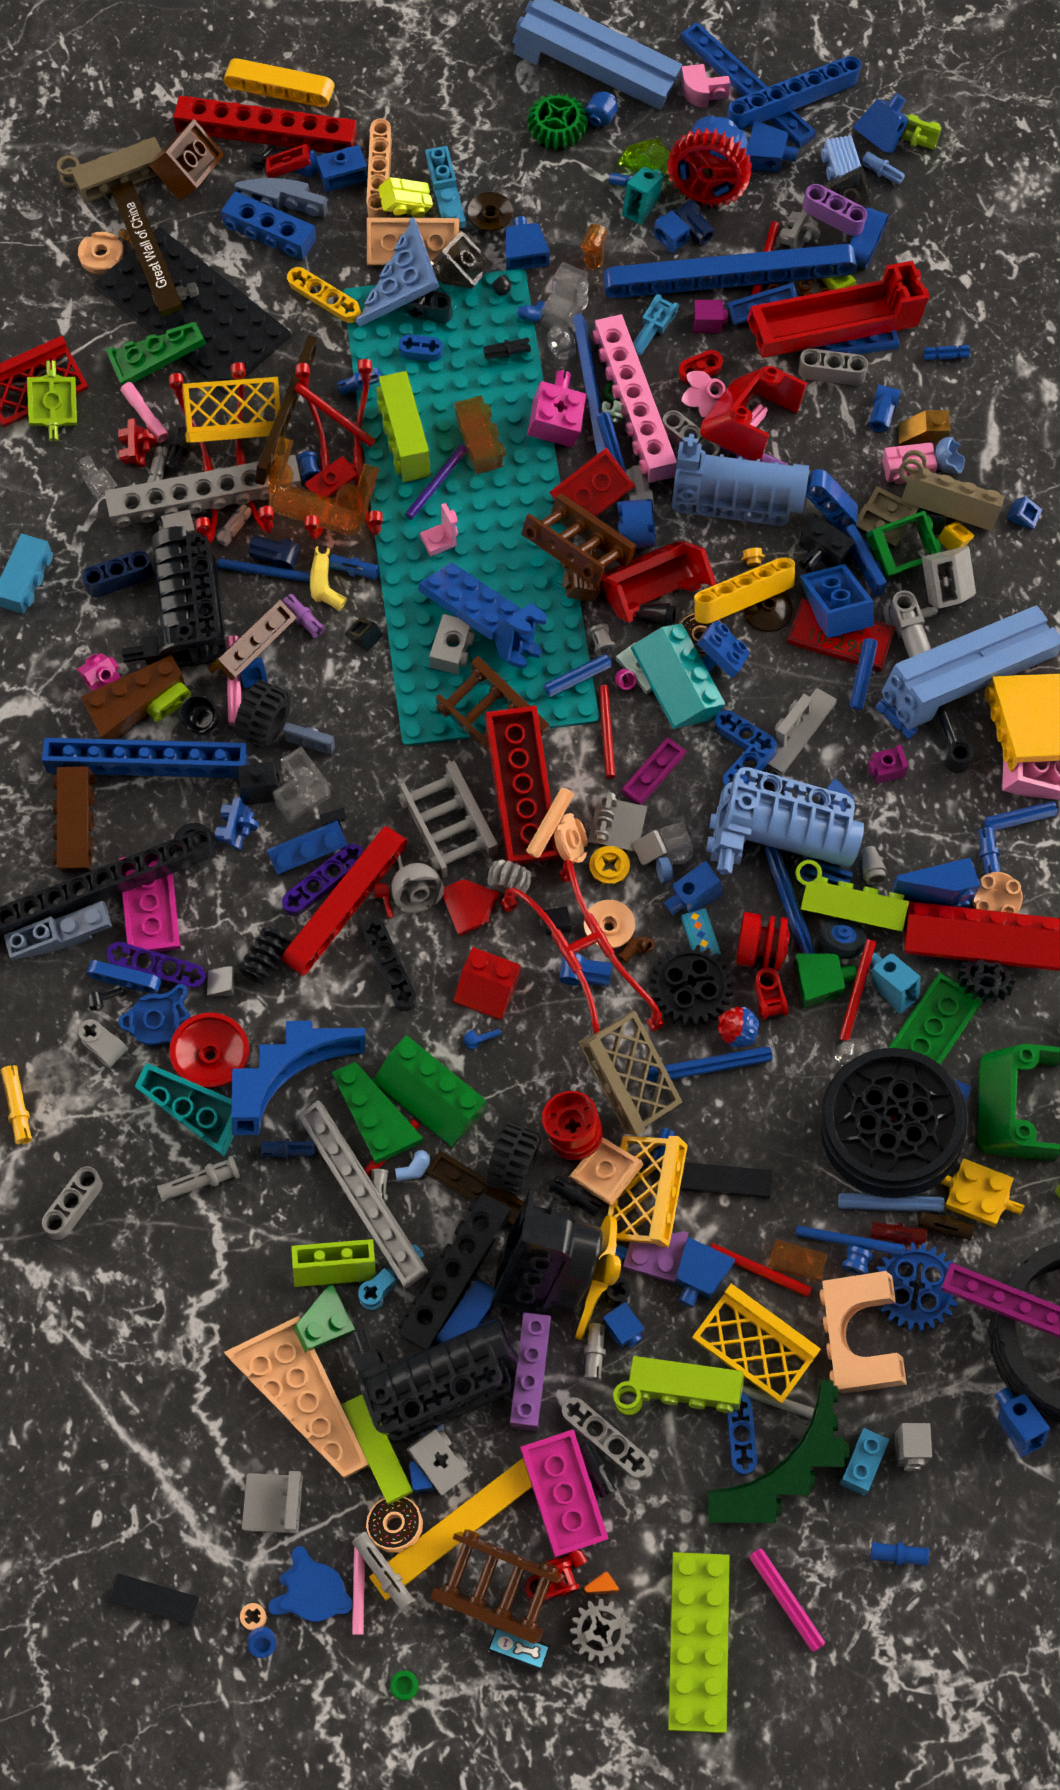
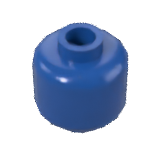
[585,91,618,126]

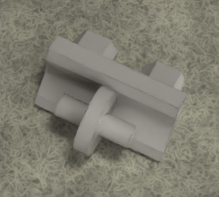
[779,209,821,249]

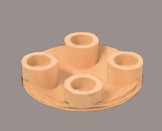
[972,872,1023,913]

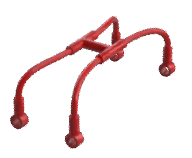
[295,359,383,540]
[169,362,274,544]
[500,859,664,1035]

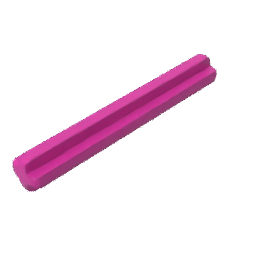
[750,1548,825,1652]

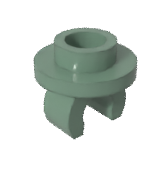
[601,400,623,425]

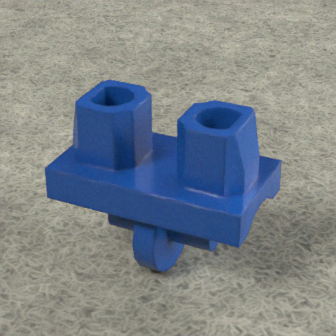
[215,798,259,850]

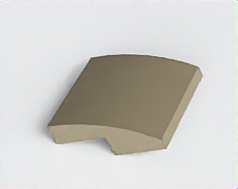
[856,486,919,547]

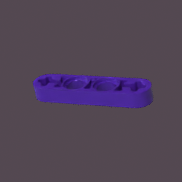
[282,844,363,916]
[107,942,206,987]

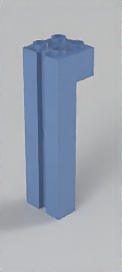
[512,0,682,110]
[881,605,1060,730]

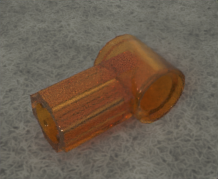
[581,224,608,269]

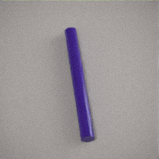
[405,444,467,520]

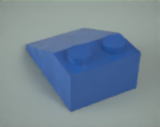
[799,564,874,638]
[891,858,980,908]

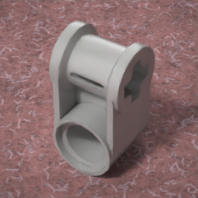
[78,1019,128,1068]

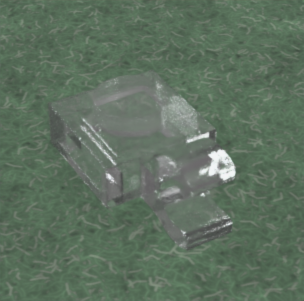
[80,455,118,500]

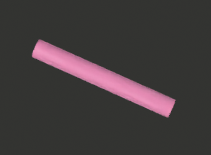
[352,1547,365,1635]

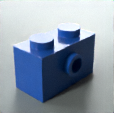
[316,145,368,193]

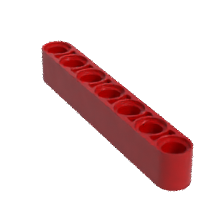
[281,826,408,976]

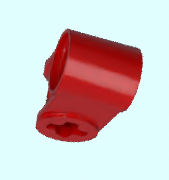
[754,968,788,1021]
[524,1561,581,1602]

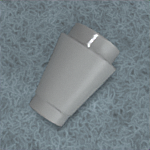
[861,846,888,886]

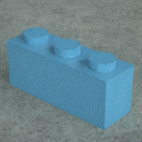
[0,533,53,614]

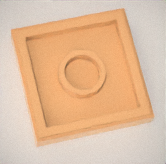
[569,1138,644,1206]

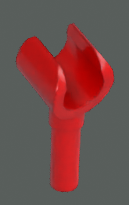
[375,883,394,919]
[546,1550,588,1569]

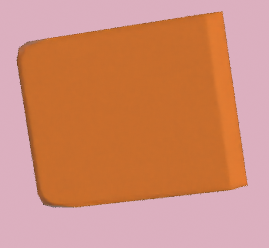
[584,1572,619,1595]

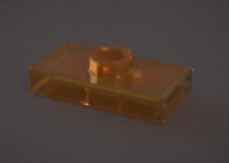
[768,1239,828,1282]

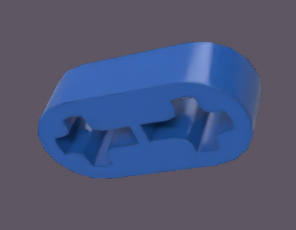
[399,335,443,361]

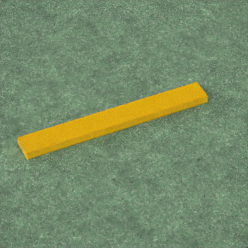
[369,1458,532,1601]

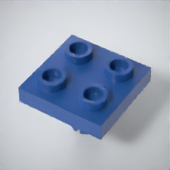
[697,620,750,678]

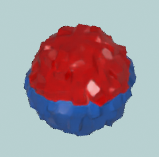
[717,1006,759,1048]

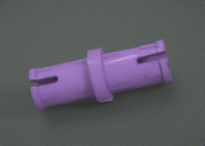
[282,594,325,638]

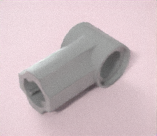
[626,465,654,511]

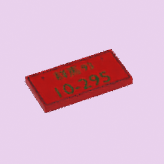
[787,598,896,672]

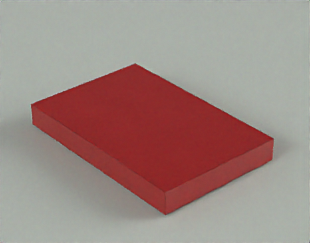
[549,448,636,517]

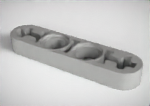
[561,1397,650,1479]

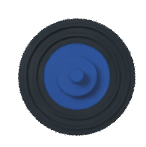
[819,918,866,959]

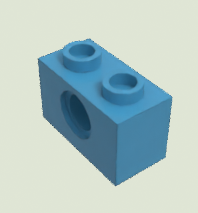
[839,1428,889,1496]

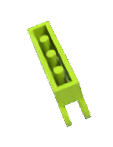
[795,860,909,931]
[613,1356,744,1416]

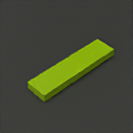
[341,1395,413,1505]

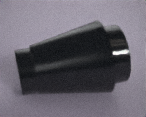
[639,603,676,627]

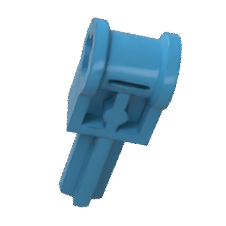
[633,294,679,355]
[358,1244,424,1311]

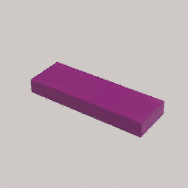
[620,737,687,805]

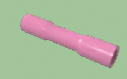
[120,382,169,443]

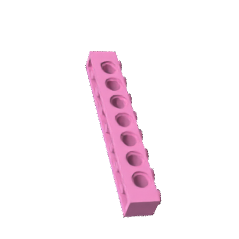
[592,314,677,483]

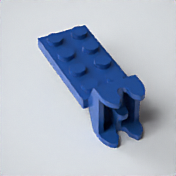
[418,562,547,668]

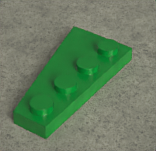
[106,322,206,386]
[332,1062,424,1164]

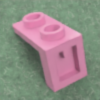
[420,503,459,557]

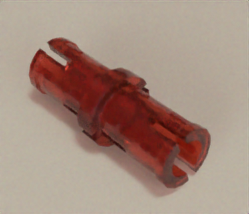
[870,1221,927,1245]

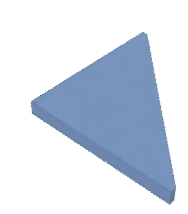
[356,217,439,327]

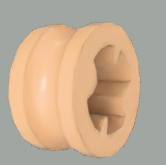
[240,1603,267,1631]

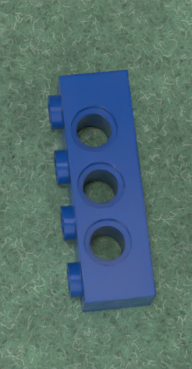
[221,191,316,260]

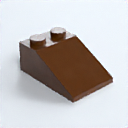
[149,119,225,201]

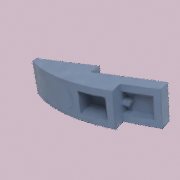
[234,178,328,218]
[4,901,112,960]

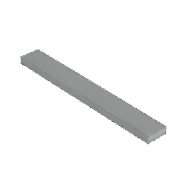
[297,1100,428,1288]

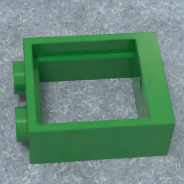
[865,510,942,578]

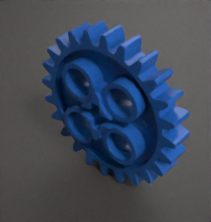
[876,1242,958,1332]

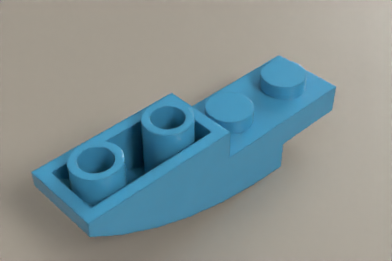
[425,146,466,228]

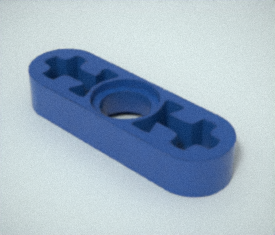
[86,960,162,994]
[726,1393,757,1476]

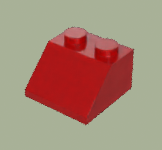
[453,947,521,1021]

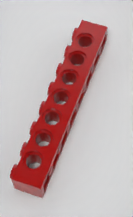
[173,95,357,153]

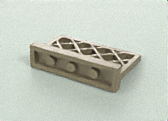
[578,1011,682,1135]

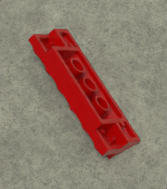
[904,901,1060,971]

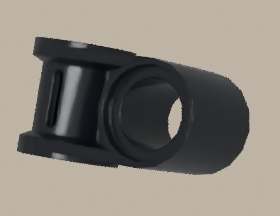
[406,291,453,323]

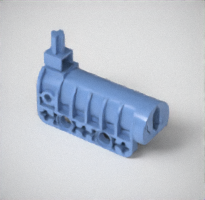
[672,434,809,526]
[714,767,864,875]

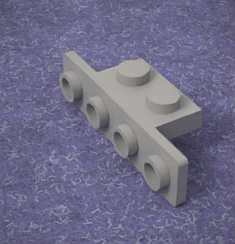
[767,688,837,774]

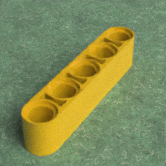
[223,58,335,108]
[694,557,795,624]

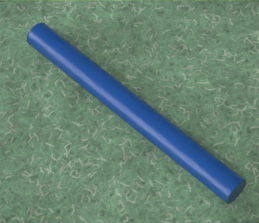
[217,558,310,583]
[796,1225,905,1256]

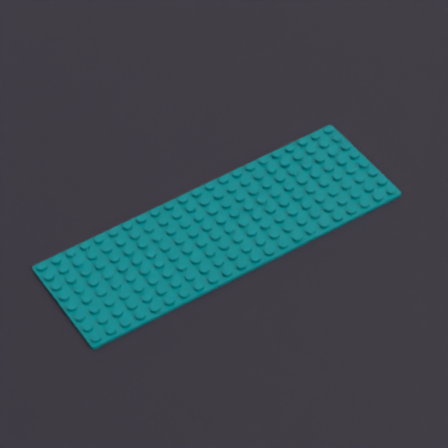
[343,269,599,746]

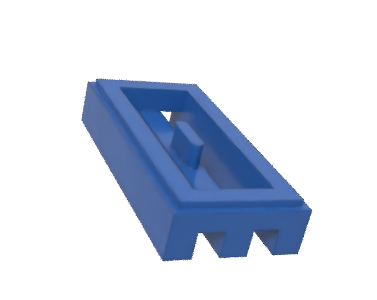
[796,857,853,885]

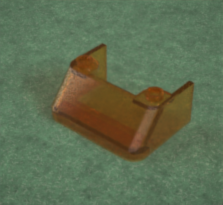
[268,436,380,535]

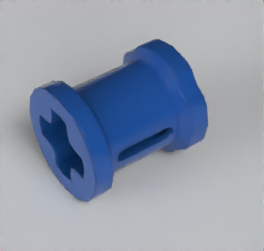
[296,451,321,483]

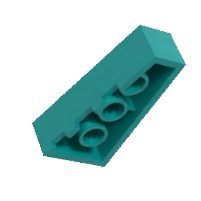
[135,1063,234,1157]

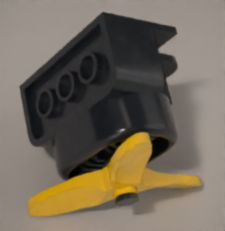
[491,1189,621,1341]

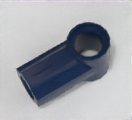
[673,199,715,245]
[249,535,301,570]

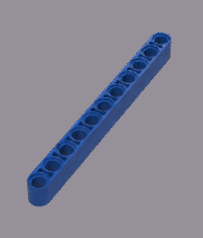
[603,244,857,298]

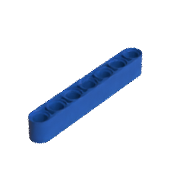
[726,56,862,130]

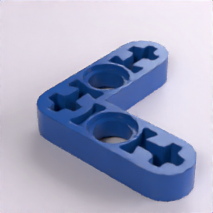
[715,710,777,794]

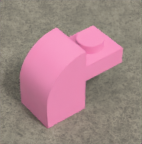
[680,64,730,108]

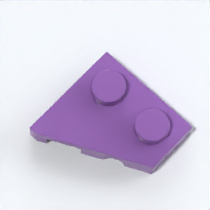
[623,1231,689,1284]

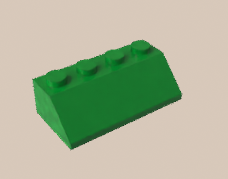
[373,1035,487,1148]

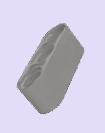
[798,349,868,386]
[662,410,720,456]
[42,1166,103,1240]

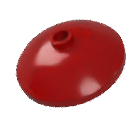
[169,1013,249,1089]

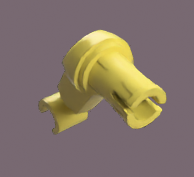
[310,546,347,612]

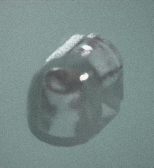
[547,325,576,360]
[834,1038,871,1066]

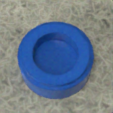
[247,1627,276,1658]

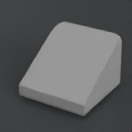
[633,830,667,865]
[207,966,234,996]

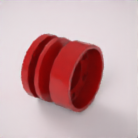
[736,912,790,971]
[542,1091,603,1160]

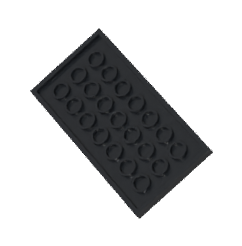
[94,227,291,395]

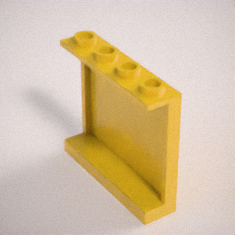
[985,674,1060,772]

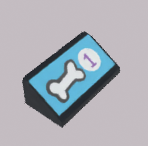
[487,1628,550,1673]

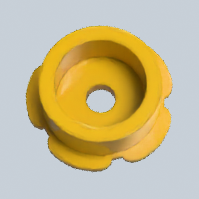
[741,548,765,566]

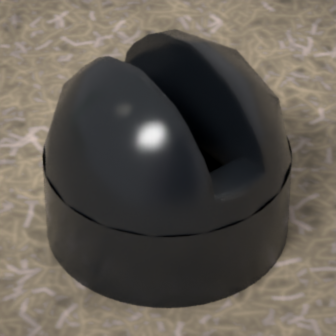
[491,275,511,296]

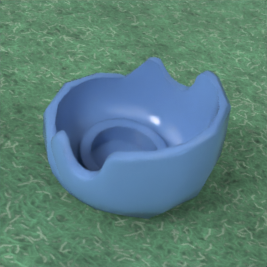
[934,437,965,474]

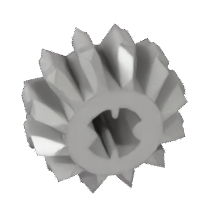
[487,860,531,897]

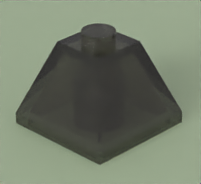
[431,230,494,289]

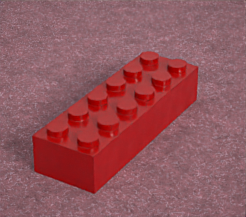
[484,705,560,865]

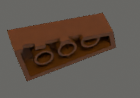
[81,655,185,739]
[53,766,96,872]

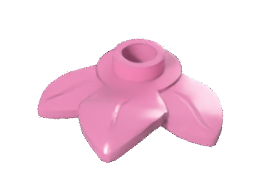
[681,371,726,417]

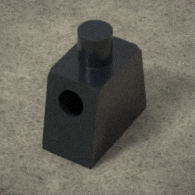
[236,762,286,805]

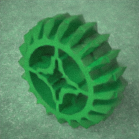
[527,92,588,151]

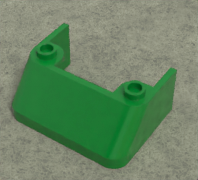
[976,1044,1060,1161]

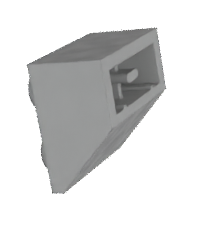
[922,546,976,608]

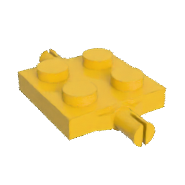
[939,1158,1024,1228]

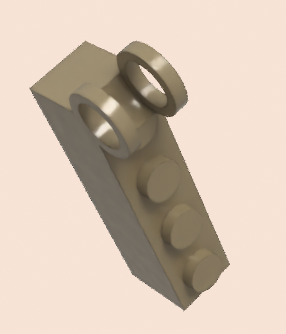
[57,137,162,203]
[899,450,1005,531]

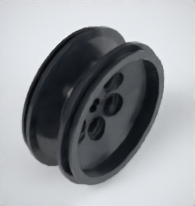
[820,1048,968,1199]

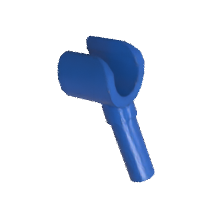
[463,1029,501,1050]

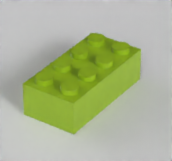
[376,371,431,482]

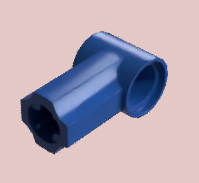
[868,384,901,433]
[559,953,612,987]

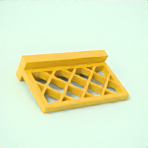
[182,377,285,442]
[608,1136,688,1248]
[692,1283,821,1405]

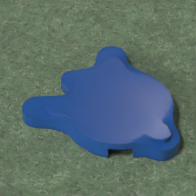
[118,984,191,1046]
[268,1546,353,1622]

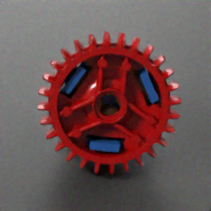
[667,116,752,208]

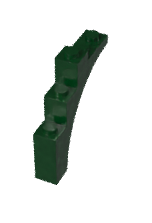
[706,1378,849,1523]

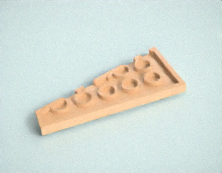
[224,1316,369,1479]

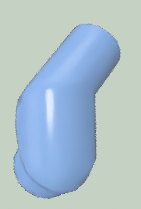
[395,1150,430,1182]

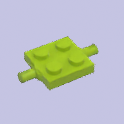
[27,361,77,442]

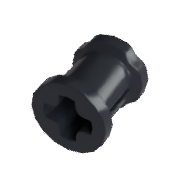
[605,1277,630,1307]

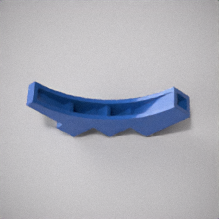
[232,1021,365,1135]

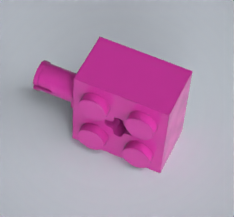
[527,370,586,448]

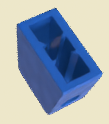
[853,93,908,153]
[745,121,799,172]
[506,216,550,270]
[664,861,723,915]
[675,1237,735,1308]
[995,1387,1050,1458]

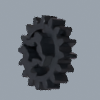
[957,959,1016,1003]

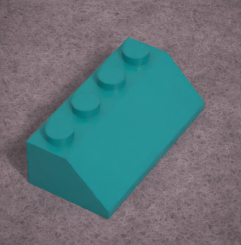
[631,623,725,729]

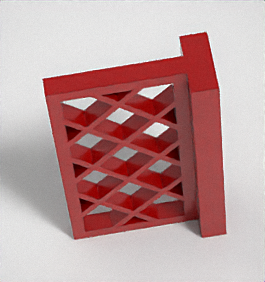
[0,336,89,427]

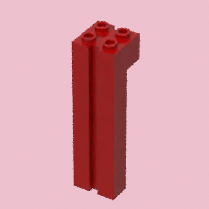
[747,260,929,358]

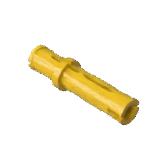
[0,1065,33,1145]

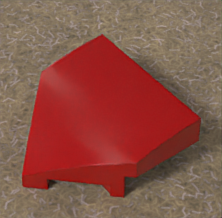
[443,879,501,936]

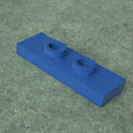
[845,524,887,597]

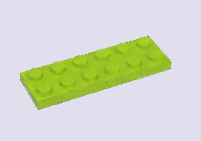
[668,1552,730,1733]

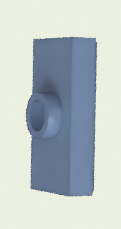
[283,722,335,755]

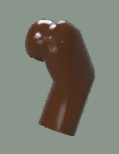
[617,937,655,964]

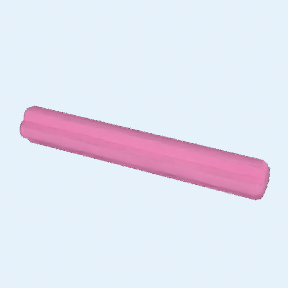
[226,635,242,727]

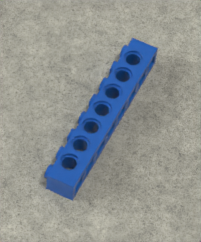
[42,738,249,778]

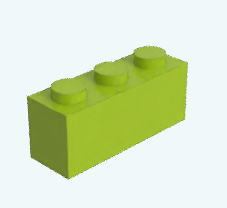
[291,1239,376,1287]

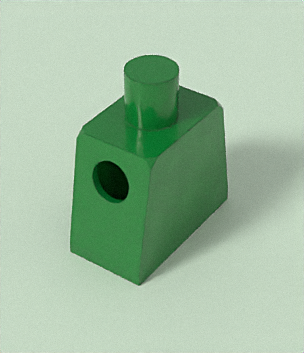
[793,953,857,1009]

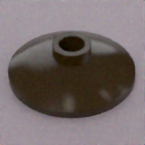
[468,192,513,231]
[744,592,793,632]

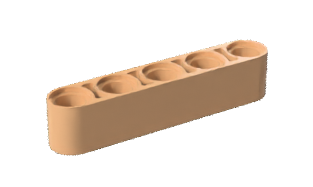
[367,118,392,218]

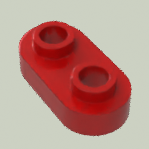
[678,350,723,384]

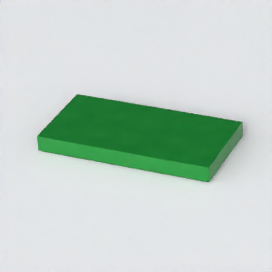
[888,972,982,1065]

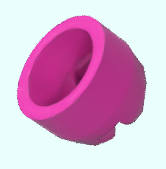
[615,669,637,690]

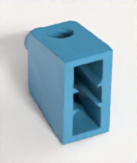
[869,953,921,1015]

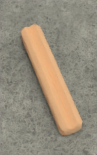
[527,788,574,858]

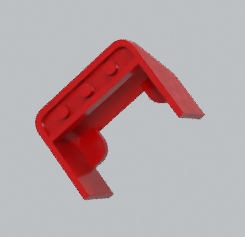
[700,366,807,462]
[600,541,717,622]

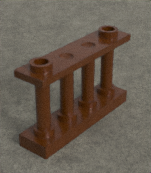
[521,493,637,587]
[436,656,550,761]
[430,1529,565,1644]

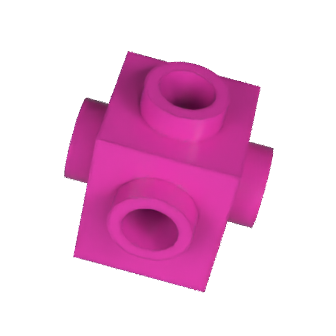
[76,653,121,691]

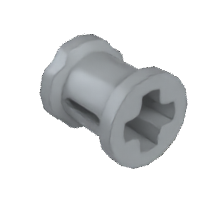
[588,623,616,656]

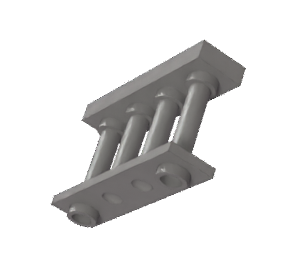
[398,760,498,878]

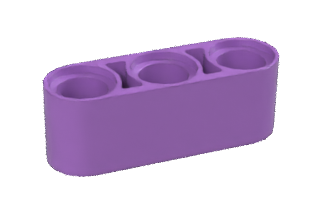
[803,184,867,236]

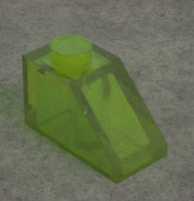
[617,137,670,174]

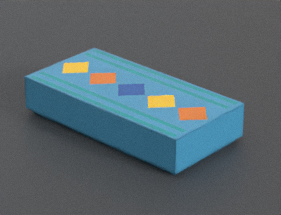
[681,908,721,958]

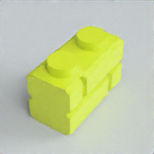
[378,177,433,218]

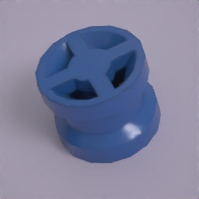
[841,1246,874,1276]

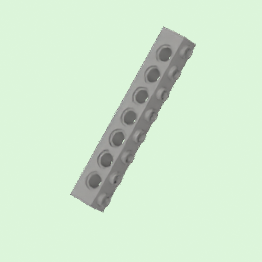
[105,455,302,527]

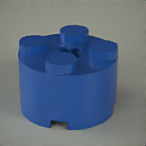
[618,499,656,549]

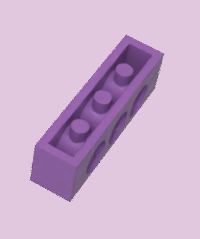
[510,1313,551,1432]

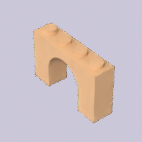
[820,1271,907,1394]

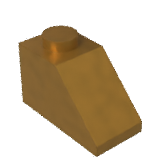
[897,410,950,446]

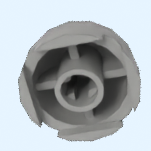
[391,863,444,914]

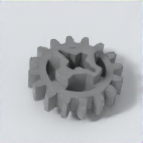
[570,1599,632,1664]

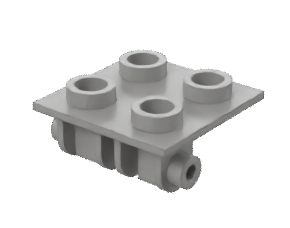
[588,792,648,852]

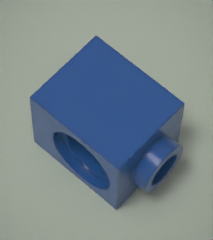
[654,210,690,254]
[602,1302,645,1350]

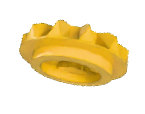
[589,846,630,885]

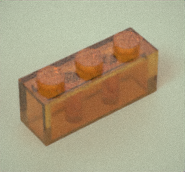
[454,395,506,474]

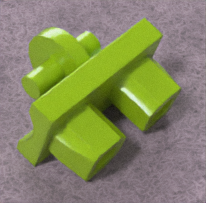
[901,114,942,150]

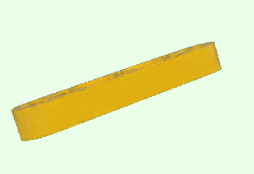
[287,267,362,323]

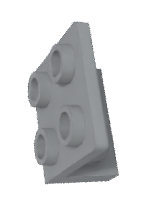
[242,1471,303,1534]

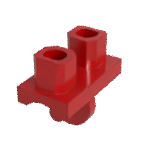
[118,418,157,468]

